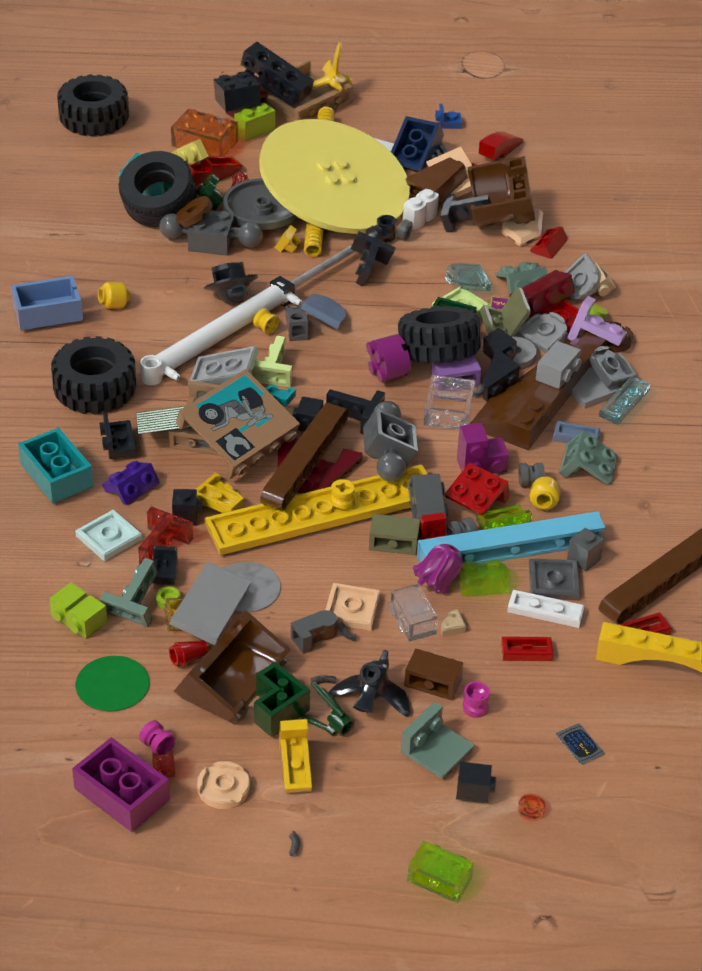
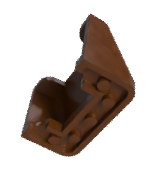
[174,610,291,722]

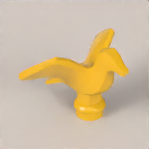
[312,42,352,91]

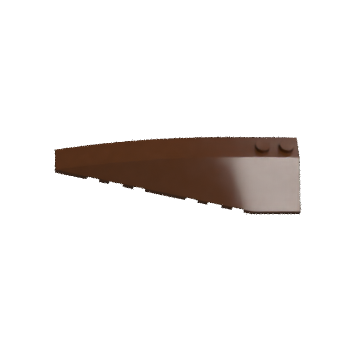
[470,320,621,450]

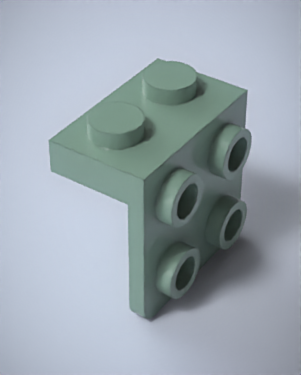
[495,262,547,298]

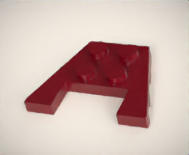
[277,437,363,494]

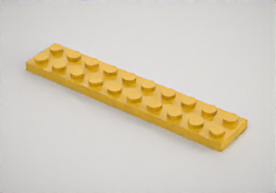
[205,464,428,555]

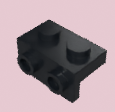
[99,413,136,459]

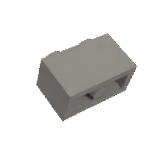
[536,341,582,389]

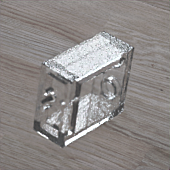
[424,375,475,430]

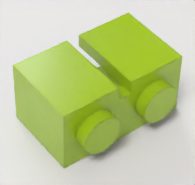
[234,102,275,141]
[49,582,107,639]

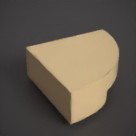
[441,609,466,637]

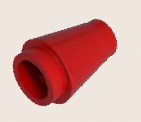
[169,640,208,667]

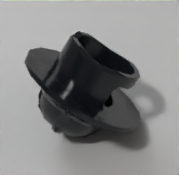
[204,262,258,305]

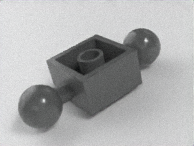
[159,211,263,256]
[363,401,418,482]

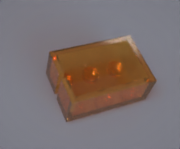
[171,109,238,156]

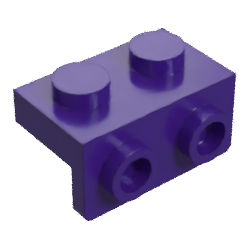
[102,461,160,505]

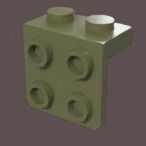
[480,287,530,337]

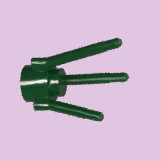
[301,681,354,736]

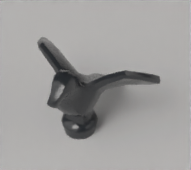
[329,650,410,717]

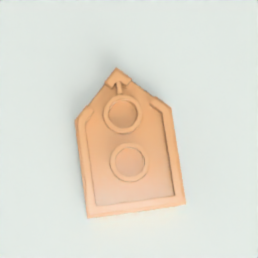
[502,209,543,247]

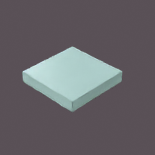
[75,509,143,562]

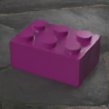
[72,737,170,832]

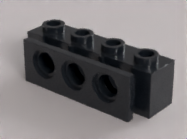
[241,41,314,106]

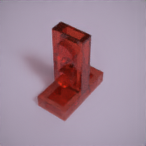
[138,506,193,565]

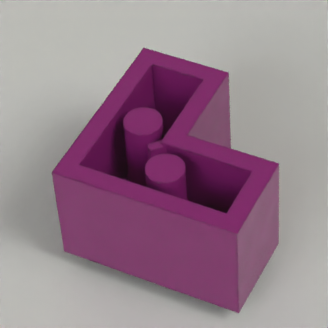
[457,423,509,474]

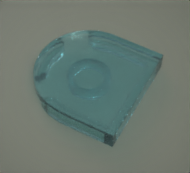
[445,263,491,291]

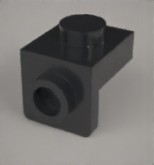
[152,546,178,585]

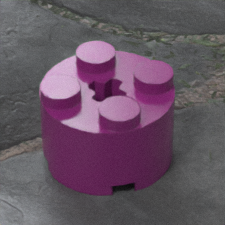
[366,334,411,382]

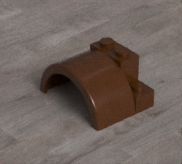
[467,156,535,227]

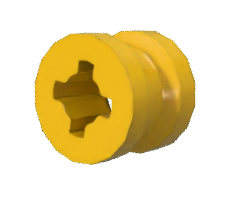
[253,308,280,335]
[331,479,354,509]

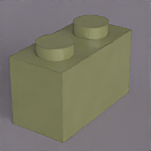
[369,514,420,555]

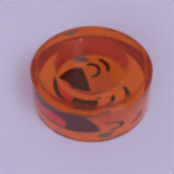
[518,793,545,821]

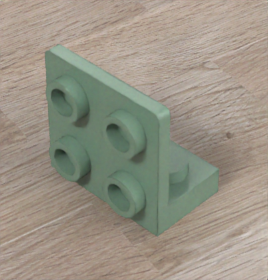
[559,430,618,485]
[401,701,474,779]

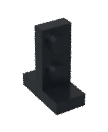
[440,193,492,232]
[350,231,396,286]
[326,389,385,434]

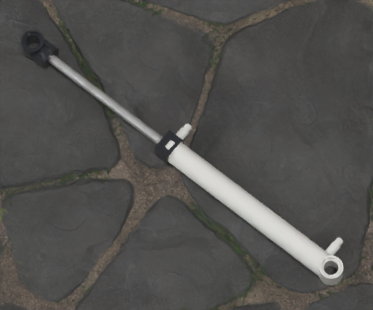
[140,215,397,386]

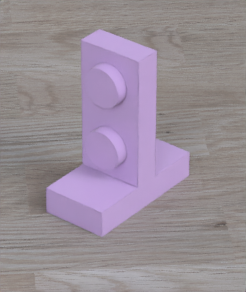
[567,296,627,346]

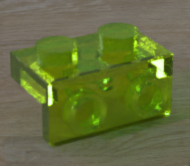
[476,504,532,530]
[457,560,509,596]

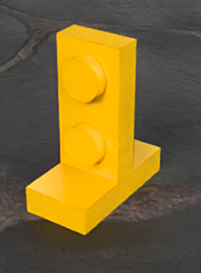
[279,719,312,793]

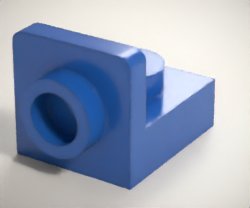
[435,104,462,129]

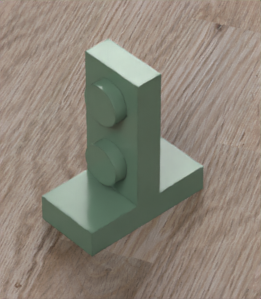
[100,558,158,627]

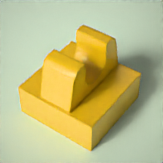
[274,225,301,253]

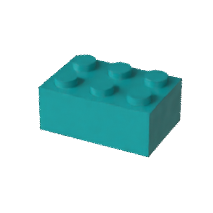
[18,427,94,504]

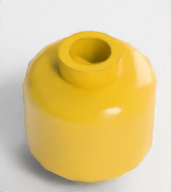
[98,282,130,309]
[529,477,561,510]

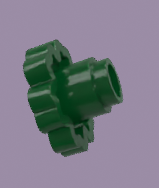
[196,174,224,210]

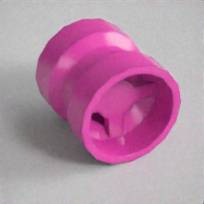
[463,681,490,718]
[139,720,176,757]

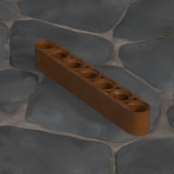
[260,402,349,511]
[599,528,702,625]

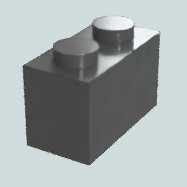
[408,474,448,519]

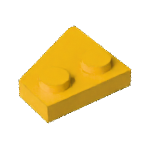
[196,472,244,513]

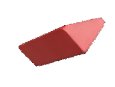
[530,227,568,259]

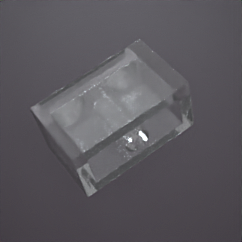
[388,584,438,642]

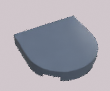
[301,294,346,329]

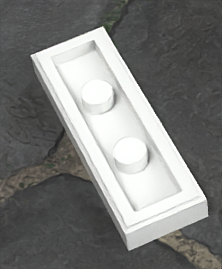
[507,590,585,628]

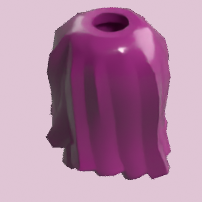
[413,544,463,594]

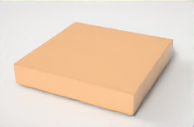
[325,583,381,631]

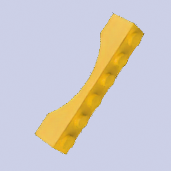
[596,622,702,673]

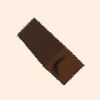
[405,157,468,206]

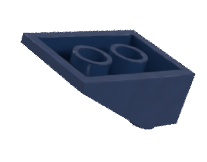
[391,116,444,172]

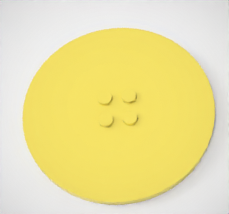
[259,119,410,234]

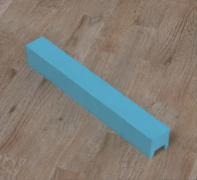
[417,511,605,568]

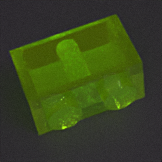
[407,840,474,903]

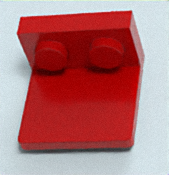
[445,462,509,516]

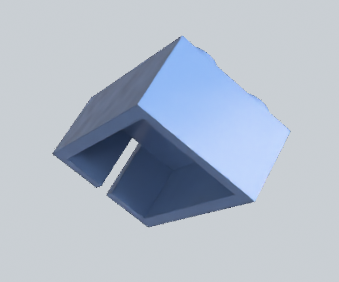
[11,276,83,330]

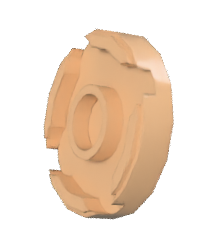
[197,761,250,809]

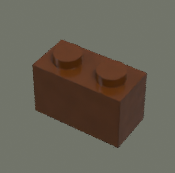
[404,648,464,701]

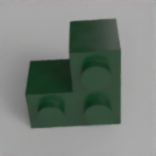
[254,661,310,737]

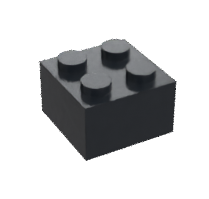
[213,72,261,112]

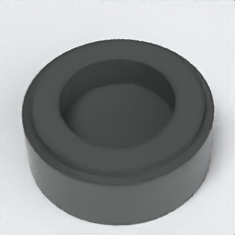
[397,219,413,240]

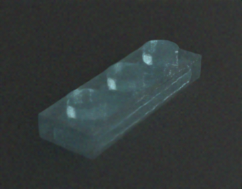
[599,376,651,425]

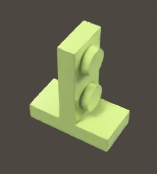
[251,336,292,387]

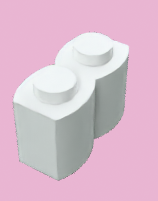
[403,189,439,230]

